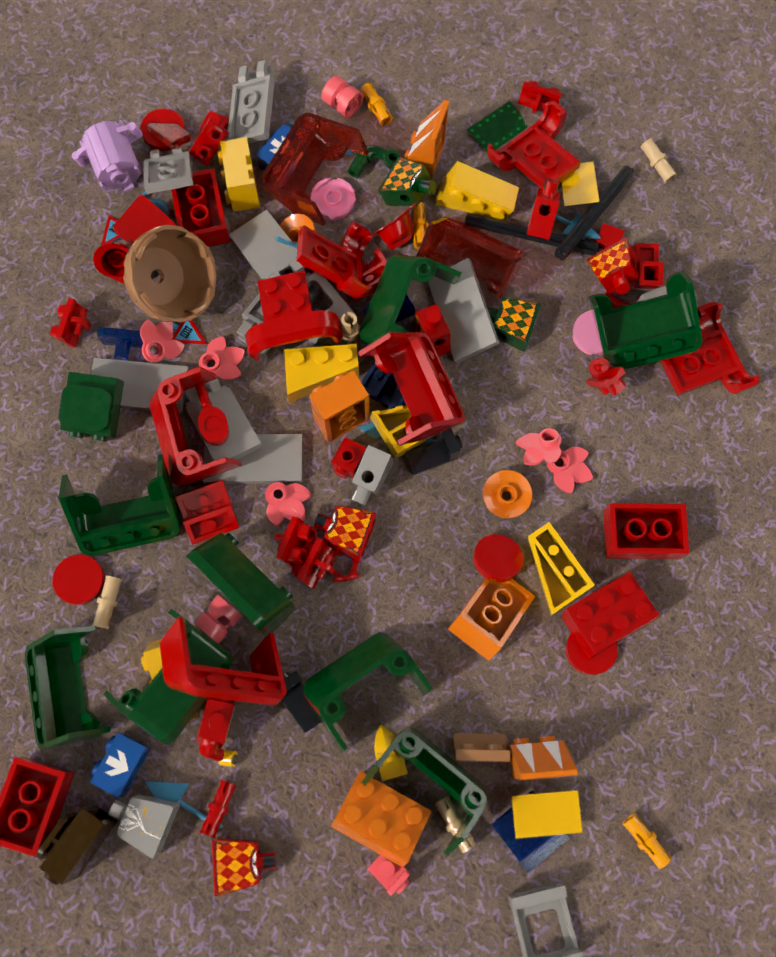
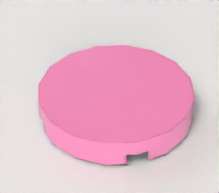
[311,178,356,221]
[572,310,603,356]

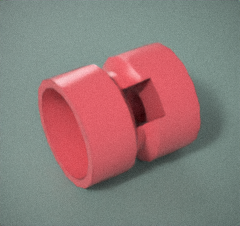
[321,75,363,118]
[193,595,243,644]

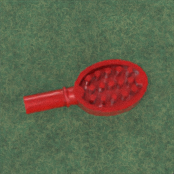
[195,383,230,446]

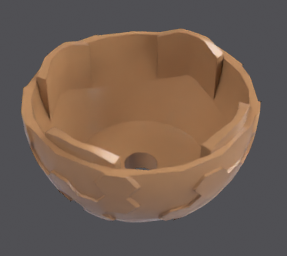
[123,225,216,323]

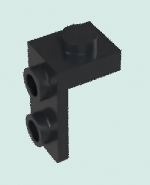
[405,428,462,475]
[281,671,321,733]

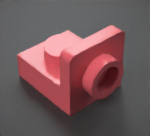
[367,855,410,896]

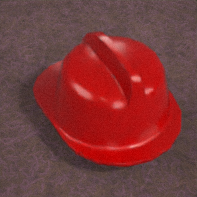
[372,202,417,250]
[93,242,129,285]

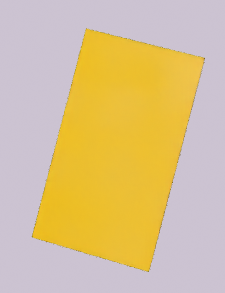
[562,162,599,206]
[512,790,582,838]

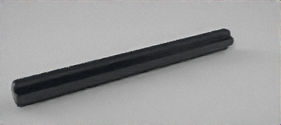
[554,165,634,261]
[464,213,599,256]

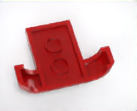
[488,102,580,188]
[296,221,373,298]
[246,270,343,361]
[660,301,760,396]

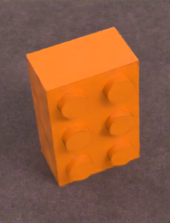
[309,370,370,443]
[331,771,432,867]

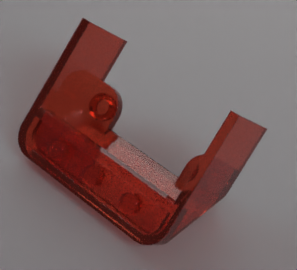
[260,113,369,226]
[416,216,527,299]

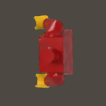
[195,697,238,767]

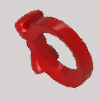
[330,550,359,584]

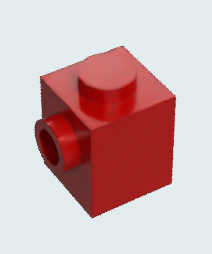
[331,437,367,479]

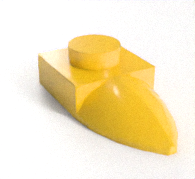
[374,725,408,781]

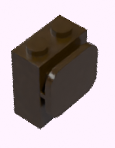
[36,805,118,885]

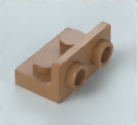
[453,733,510,762]

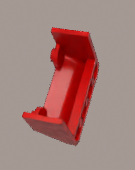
[358,332,465,445]
[150,366,242,486]
[159,617,286,705]

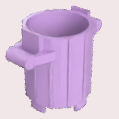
[72,120,143,192]

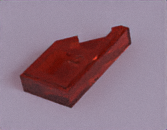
[147,123,191,149]

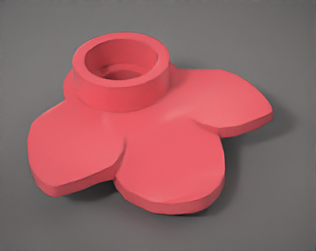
[140,319,185,362]
[199,336,245,380]
[516,428,562,465]
[547,447,593,493]
[265,482,311,526]

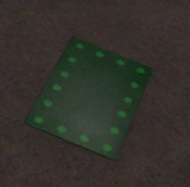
[466,101,528,153]

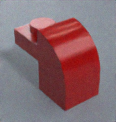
[631,243,664,289]

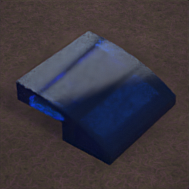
[491,790,569,873]

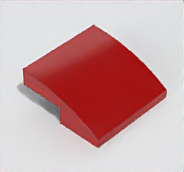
[175,479,239,545]

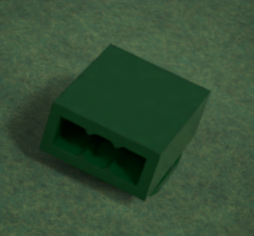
[58,372,124,442]

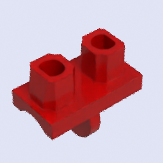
[517,80,562,114]
[189,118,229,167]
[50,298,91,348]
[586,358,627,396]
[274,516,317,568]
[291,538,335,589]

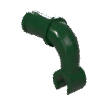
[347,145,400,179]

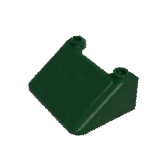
[589,271,702,370]

